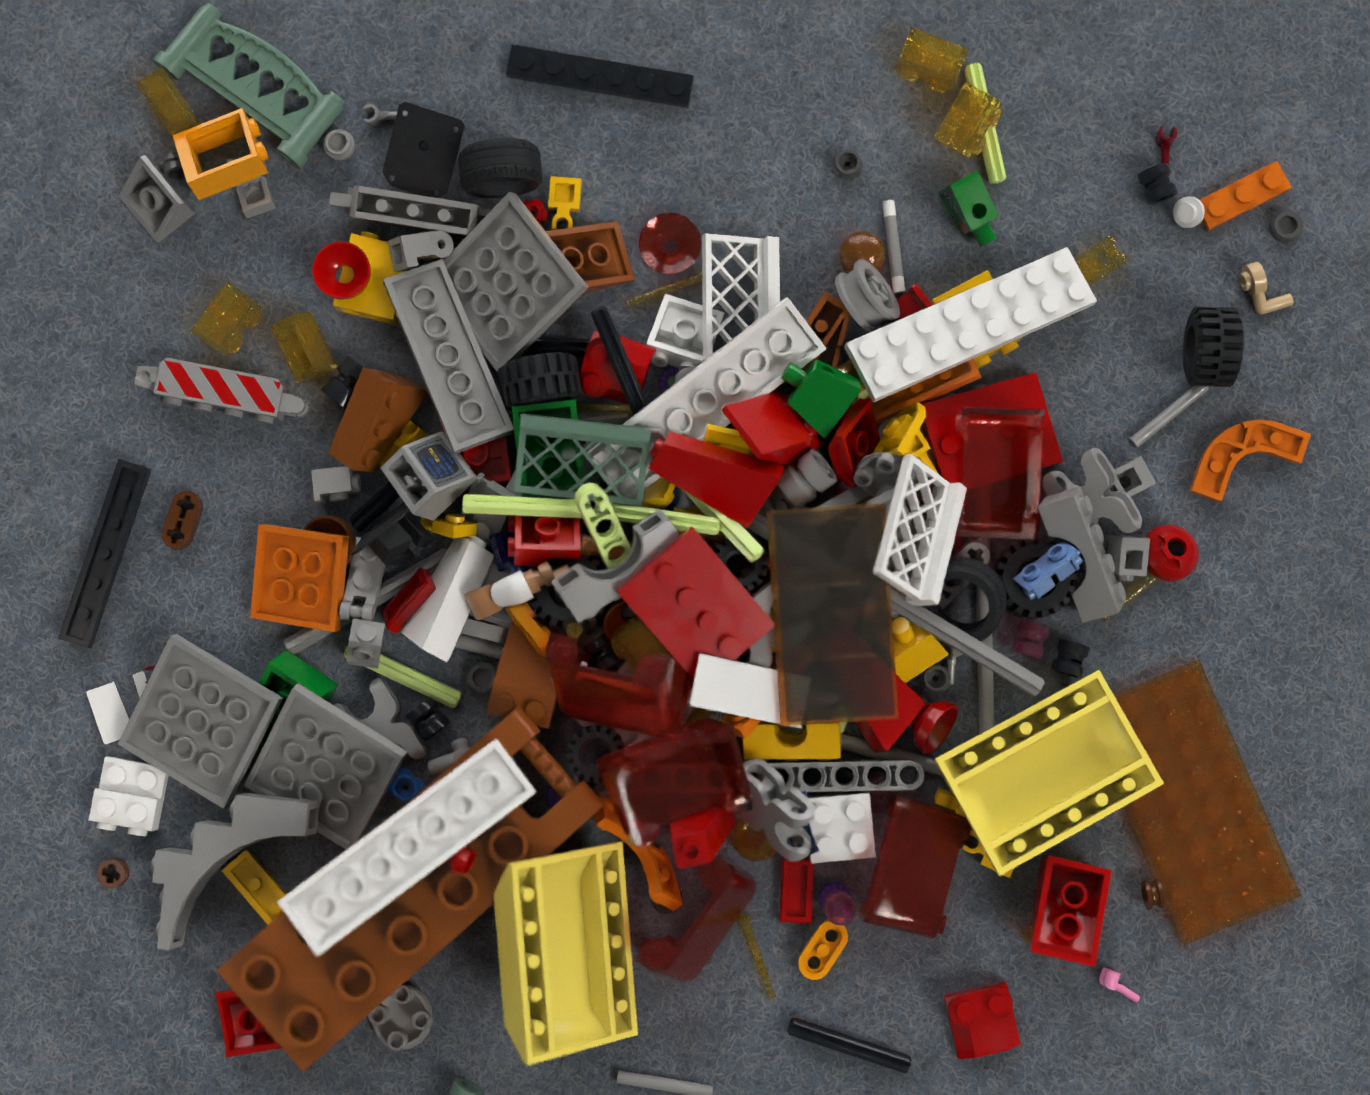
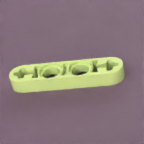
[575,483,631,570]

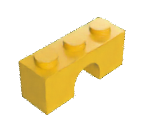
[743,710,842,762]

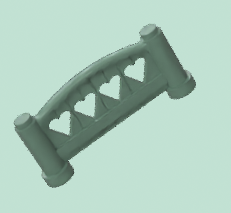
[153,2,345,169]

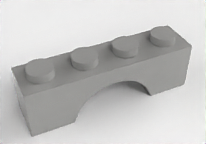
[1038,487,1126,623]
[551,509,679,623]

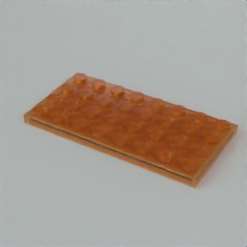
[1113,659,1302,945]

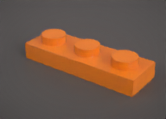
[1200,161,1292,231]

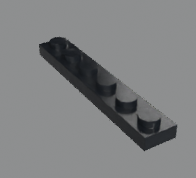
[506,44,694,108]
[58,459,152,648]

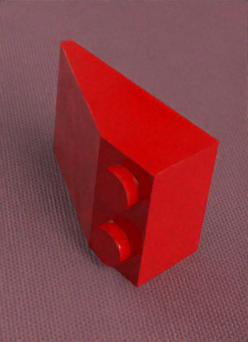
[721,392,826,467]
[1029,855,1112,967]

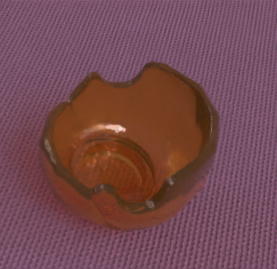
[839,230,886,274]
[732,819,777,862]

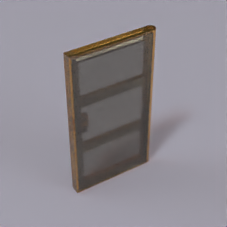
[766,503,898,727]

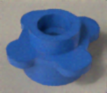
[387,768,425,806]

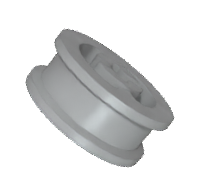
[835,259,900,332]

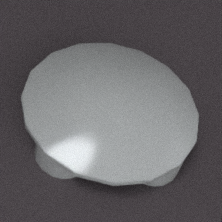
[853,453,918,500]
[368,984,433,1051]

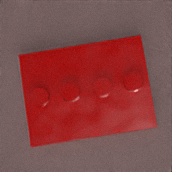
[921,372,1063,490]
[616,526,775,680]

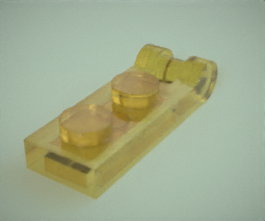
[1074,234,1130,287]

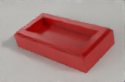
[381,567,436,634]
[779,857,814,924]

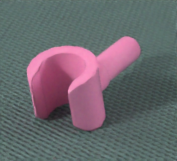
[1099,967,1140,1003]

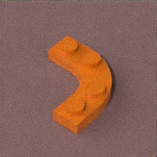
[1189,420,1311,502]
[593,794,683,911]

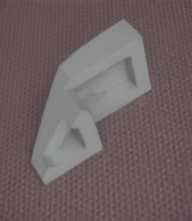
[227,159,276,218]

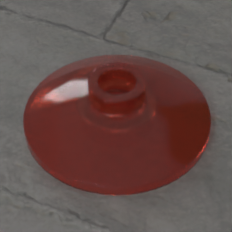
[639,213,701,275]

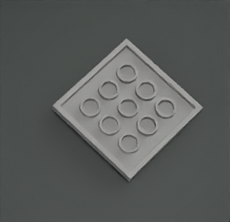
[443,192,589,372]
[118,634,283,809]
[244,684,407,850]

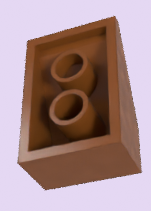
[545,221,635,296]
[486,620,573,729]

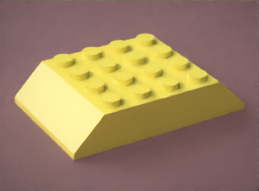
[934,670,1164,876]
[494,841,638,1065]

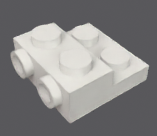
[646,294,724,375]
[89,756,169,836]

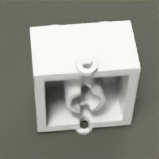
[807,791,876,864]

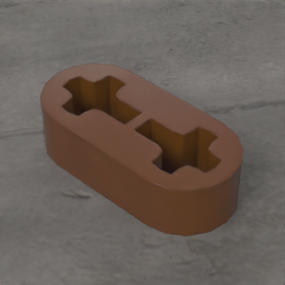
[162,491,203,550]

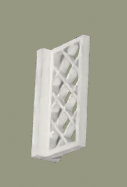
[702,233,780,360]
[873,454,967,606]

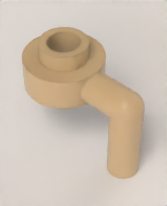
[1239,262,1294,315]

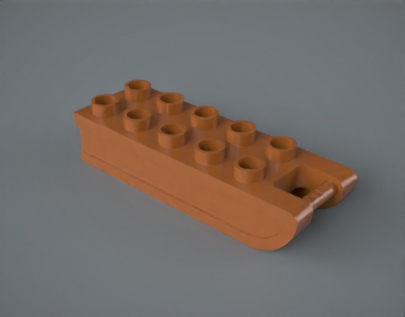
[216,707,605,1072]

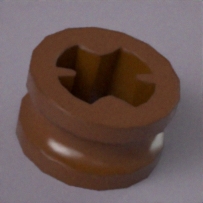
[97,858,130,888]
[1141,879,1165,910]

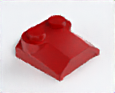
[579,329,656,405]
[828,398,880,488]
[943,981,1021,1059]
[214,989,282,1057]

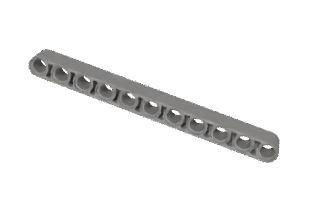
[573,759,924,795]

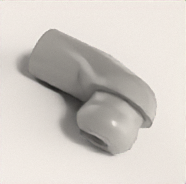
[428,738,471,776]

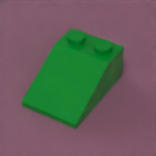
[512,400,585,498]
[256,650,338,754]

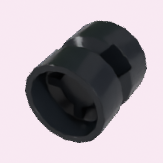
[320,356,364,410]

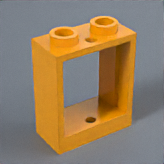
[173,108,269,200]

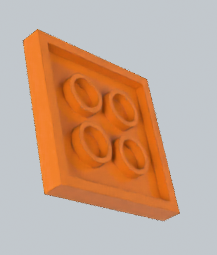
[250,524,349,632]

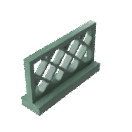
[513,413,651,506]

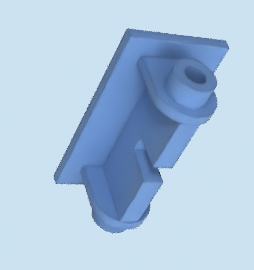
[1013,540,1083,601]

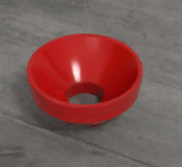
[312,241,371,300]
[1145,524,1199,582]
[911,700,958,755]

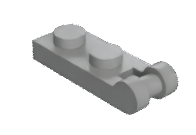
[339,537,385,622]

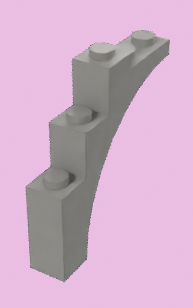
[151,793,320,950]

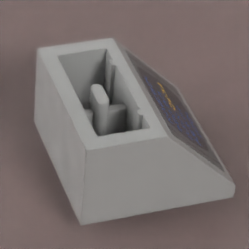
[381,431,477,521]

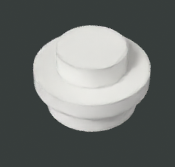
[1173,196,1205,228]

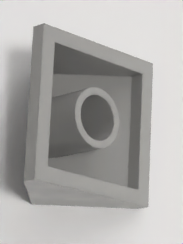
[119,155,195,243]

